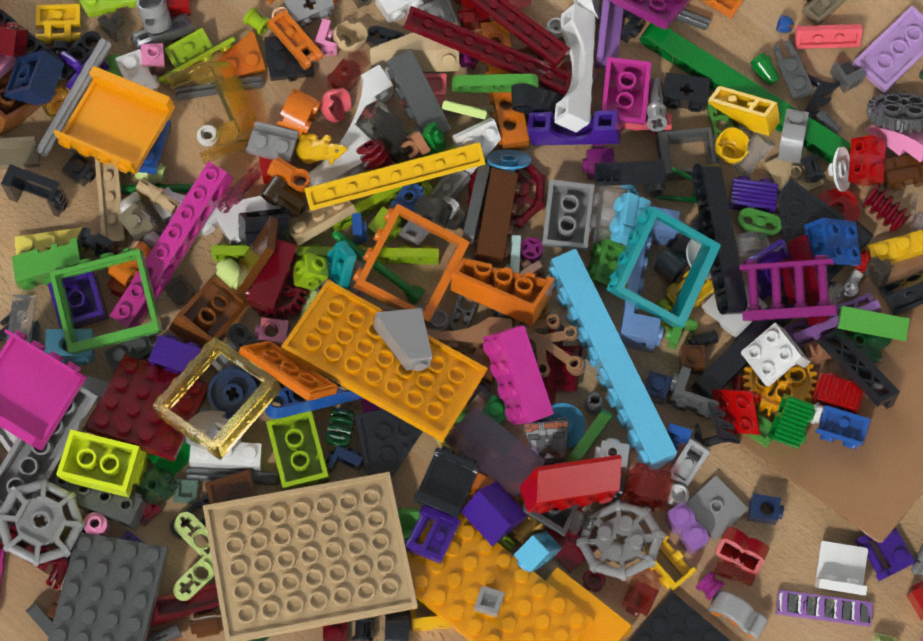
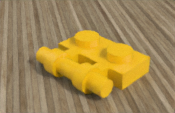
[36,4,81,44]

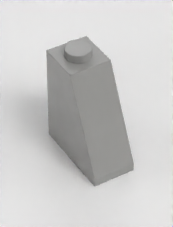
[373,308,432,371]

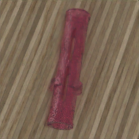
[217,168,261,213]

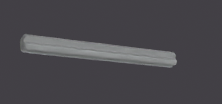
[35,38,112,158]

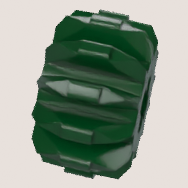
[326,408,355,448]

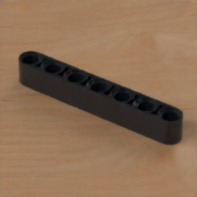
[692,163,748,315]

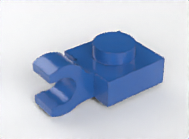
[667,423,692,451]

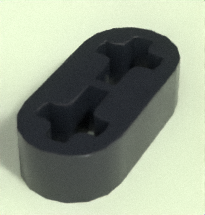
[366,26,405,47]

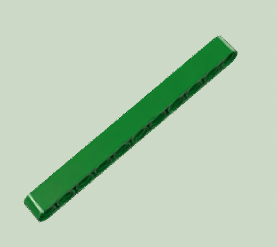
[639,23,851,164]

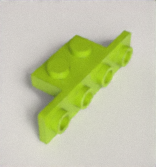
[157,28,236,85]

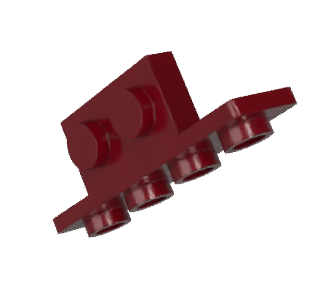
[780,235,829,327]
[542,320,583,405]

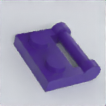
[404,506,461,564]
[855,527,916,582]

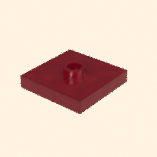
[546,510,598,574]

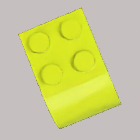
[56,429,143,498]

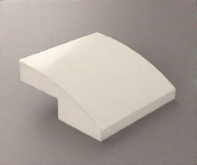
[702,285,768,339]

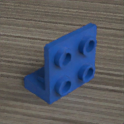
[804,218,861,269]

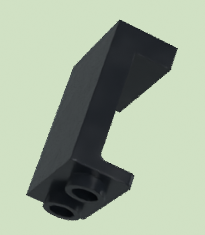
[1,164,68,217]
[413,446,480,519]

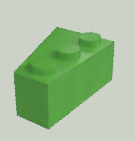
[12,237,84,290]

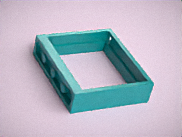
[606,207,721,328]

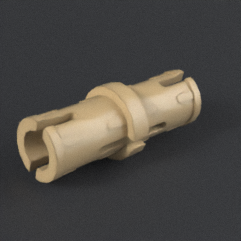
[136,178,181,215]

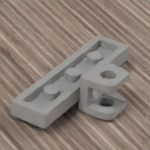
[399,171,471,247]

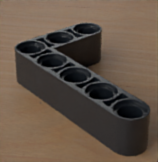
[0,9,101,89]

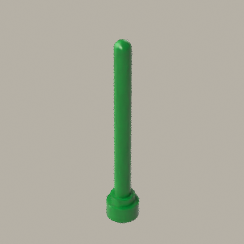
[332,230,425,305]

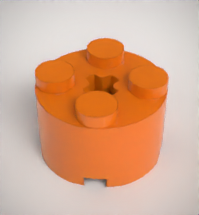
[276,88,321,137]

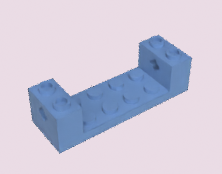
[619,206,683,353]

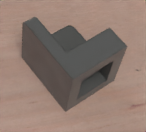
[830,61,866,93]

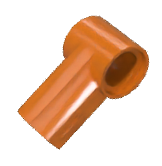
[267,157,312,196]
[108,240,151,287]

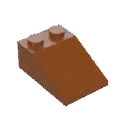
[0,70,43,137]
[168,274,248,355]

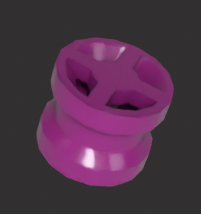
[520,237,543,264]
[695,571,725,601]

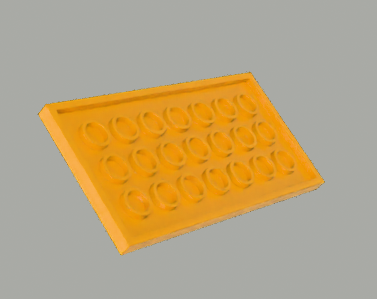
[280,279,488,442]
[406,513,594,641]

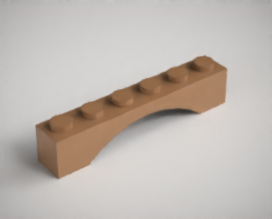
[382,309,512,352]

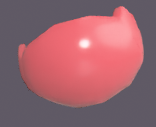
[321,88,352,123]

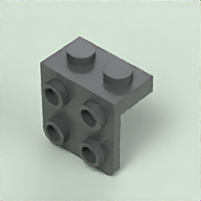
[668,366,719,418]

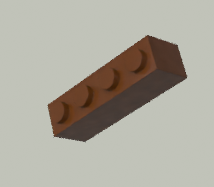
[474,168,521,264]

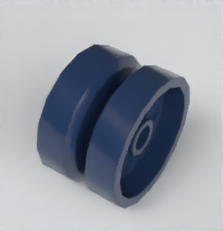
[207,365,261,419]

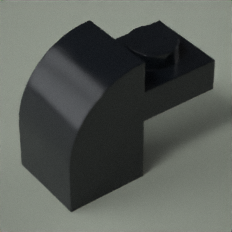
[385,610,410,641]

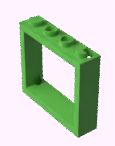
[49,247,163,355]

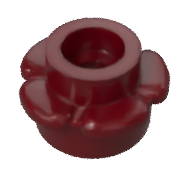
[582,571,606,592]

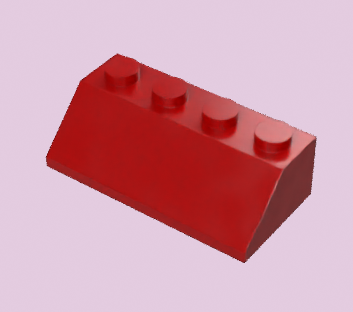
[519,455,622,514]

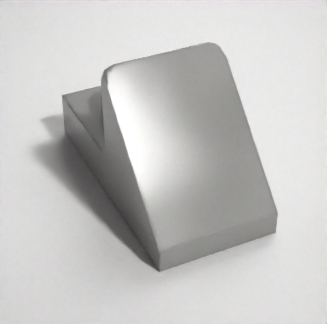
[667,437,711,488]

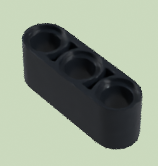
[511,84,564,115]

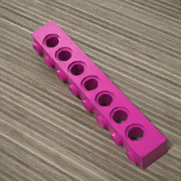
[110,161,234,328]

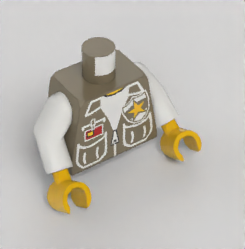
[118,190,165,248]

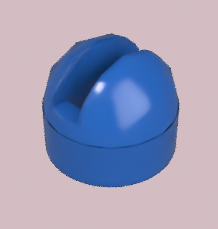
[776,15,794,33]

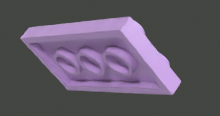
[852,6,923,93]

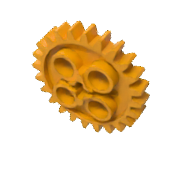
[742,357,817,416]

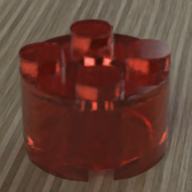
[621,463,673,512]

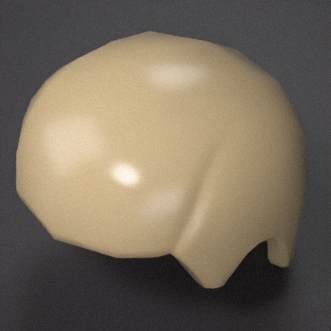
[332,20,368,52]

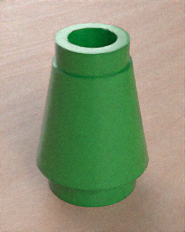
[750,52,780,86]

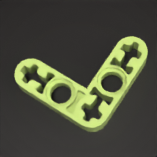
[173,512,215,601]

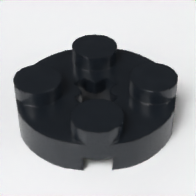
[77,228,122,259]

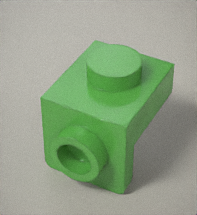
[665,317,698,350]

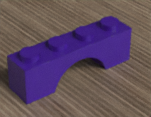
[527,110,622,146]

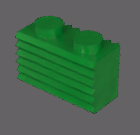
[767,393,815,449]

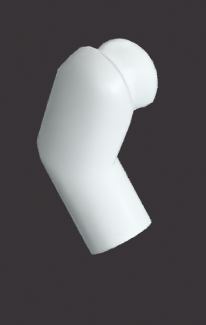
[843,270,863,297]

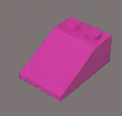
[601,57,651,125]

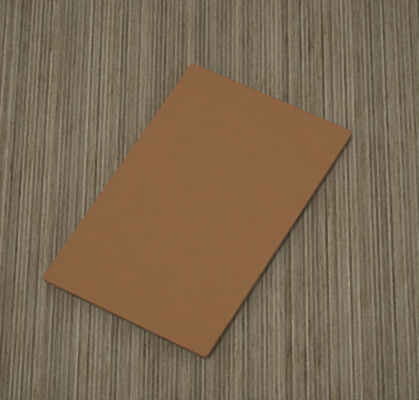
[735,255,923,543]

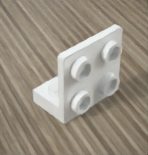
[741,323,811,386]
[814,541,868,596]

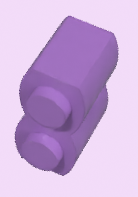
[665,502,709,555]

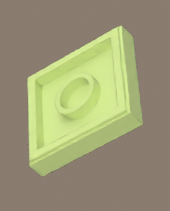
[442,100,490,120]

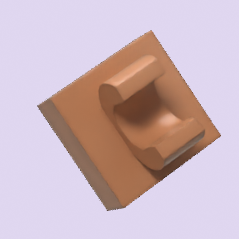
[401,131,431,158]
[519,259,546,279]
[802,339,833,367]

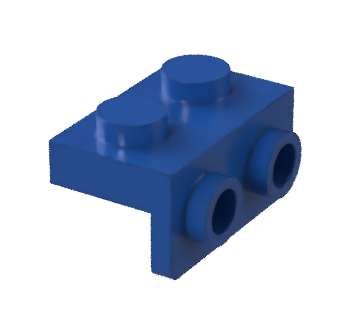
[815,405,871,449]

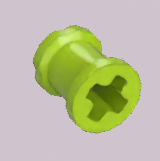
[243,7,270,36]

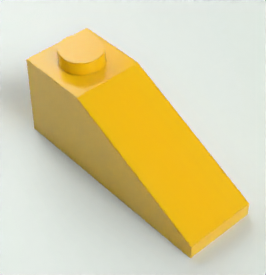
[708,86,780,136]

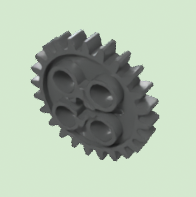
[866,91,923,133]

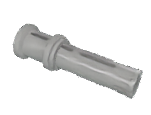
[647,78,667,132]

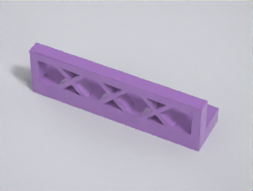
[595,0,624,69]
[786,292,881,350]

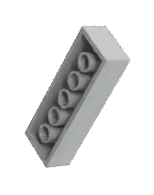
[0,386,101,514]

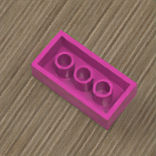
[482,325,554,425]

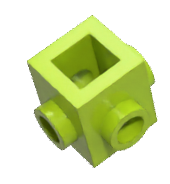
[293,253,329,291]

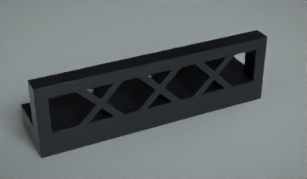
[878,270,923,316]
[817,329,900,409]

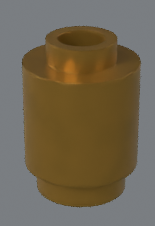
[512,514,545,546]

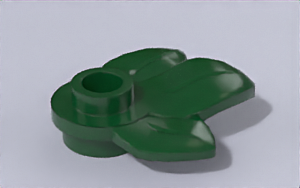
[848,332,892,362]

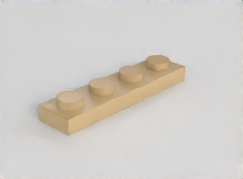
[95,158,126,243]

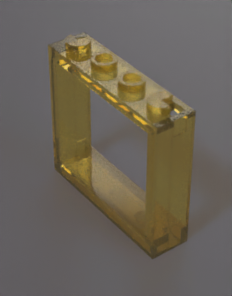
[152,337,282,460]

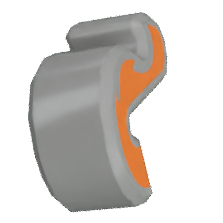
[708,591,768,640]

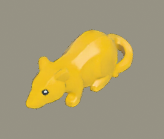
[294,134,348,165]

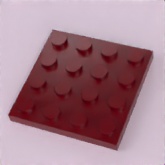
[86,354,210,462]

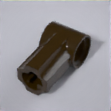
[260,176,308,218]

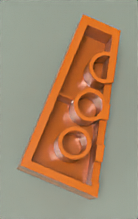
[451,258,555,326]

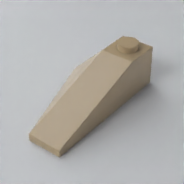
[370,22,460,72]

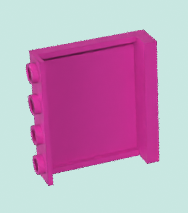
[0,329,87,450]

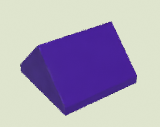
[461,481,528,547]

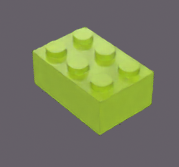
[266,411,330,491]

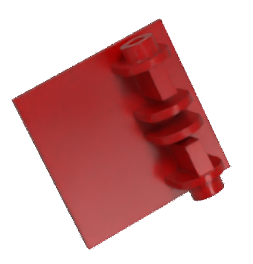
[712,389,762,435]

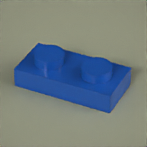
[352,213,367,245]

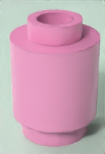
[84,512,110,536]

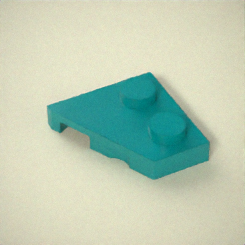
[327,241,356,290]

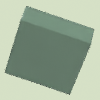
[173,478,200,504]

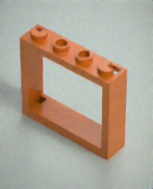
[353,204,470,325]

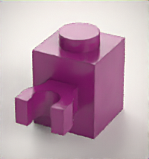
[582,144,615,180]

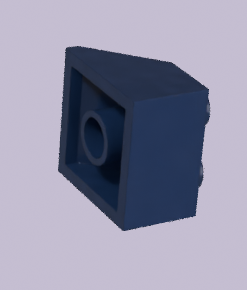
[3,50,64,105]

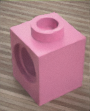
[255,318,290,348]

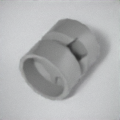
[136,0,172,34]

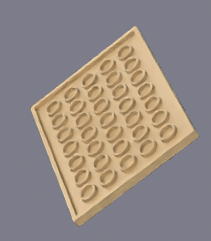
[203,472,418,641]

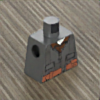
[524,417,570,466]

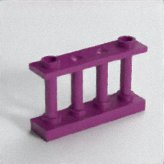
[739,255,837,322]

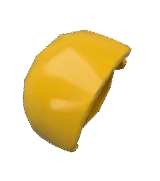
[715,127,749,164]

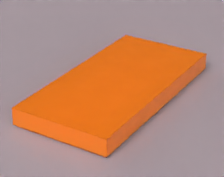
[238,341,338,401]

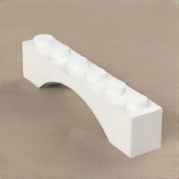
[555,4,596,132]

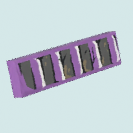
[776,590,873,627]

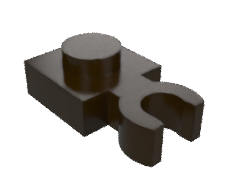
[163,274,196,306]

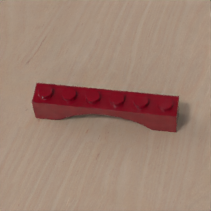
[149,583,220,628]

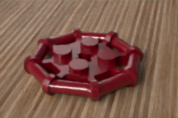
[467,160,547,229]

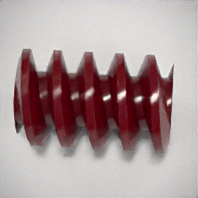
[356,139,393,171]
[862,184,913,233]

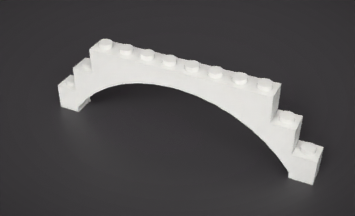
[150,65,394,246]

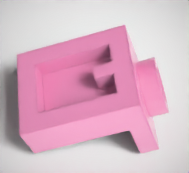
[315,18,338,56]
[141,43,164,75]

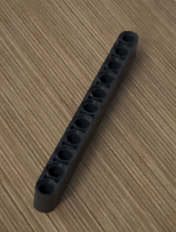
[691,220,874,399]

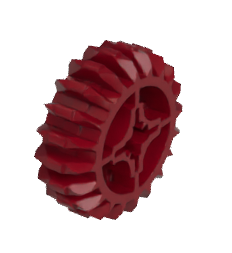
[251,269,309,320]

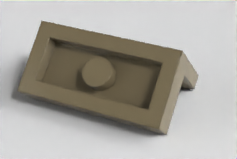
[0,136,40,169]

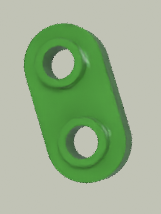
[737,208,782,238]

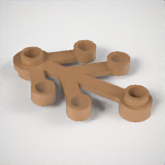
[512,313,586,378]

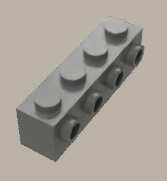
[384,49,451,135]
[46,466,147,530]

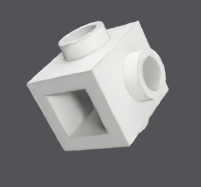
[594,438,630,472]

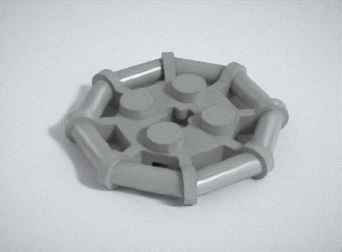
[0,477,86,567]
[576,499,665,581]

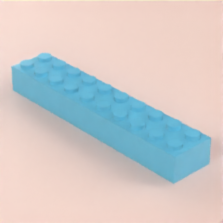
[547,249,677,474]

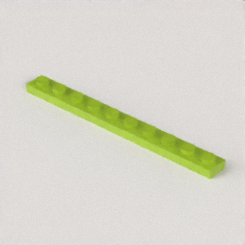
[211,243,439,265]

